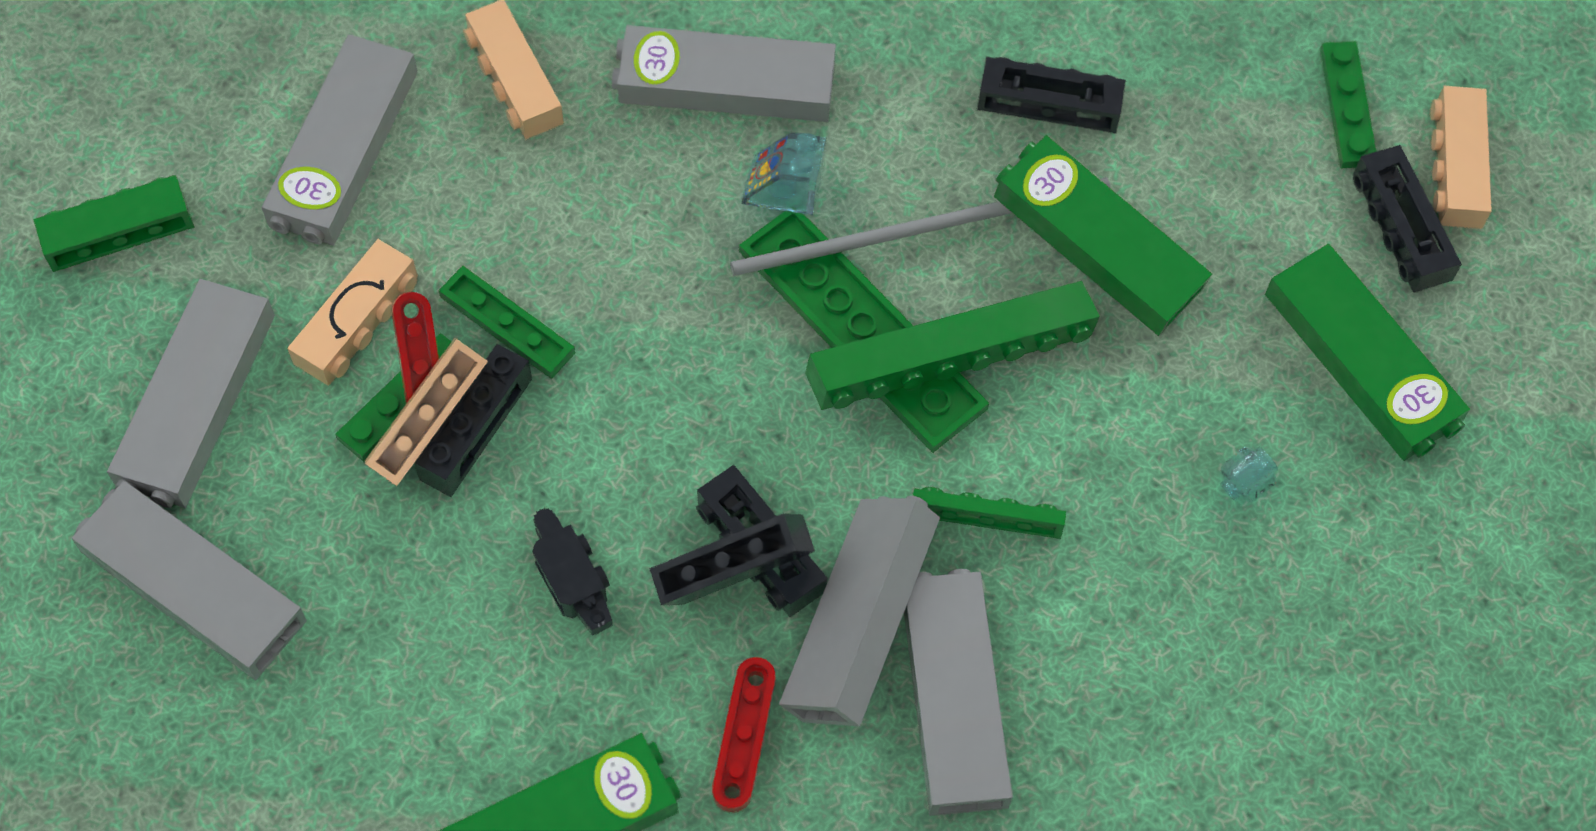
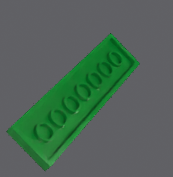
[739,204,989,453]

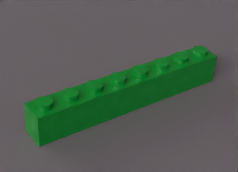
[805,281,1100,411]

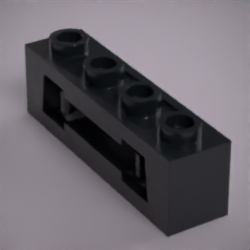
[977,56,1126,133]
[1353,145,1462,293]
[414,344,532,497]
[696,465,828,617]

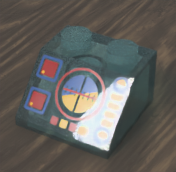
[742,132,827,215]

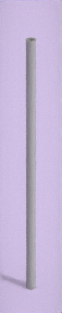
[730,177,1110,276]

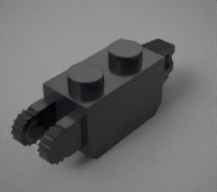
[532,508,613,636]

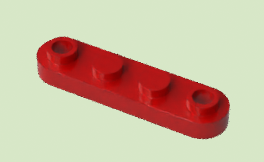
[391,292,439,404]
[712,657,776,813]

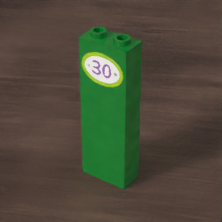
[993,135,1212,336]
[1265,243,1470,461]
[439,733,681,831]

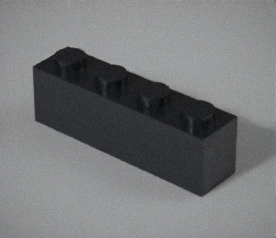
[649,513,815,605]

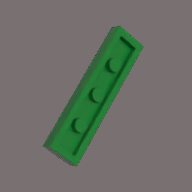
[1320,41,1377,169]
[438,265,576,379]
[335,333,452,462]
[913,487,1066,539]

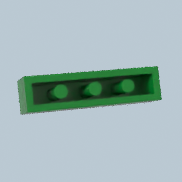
[33,175,194,272]

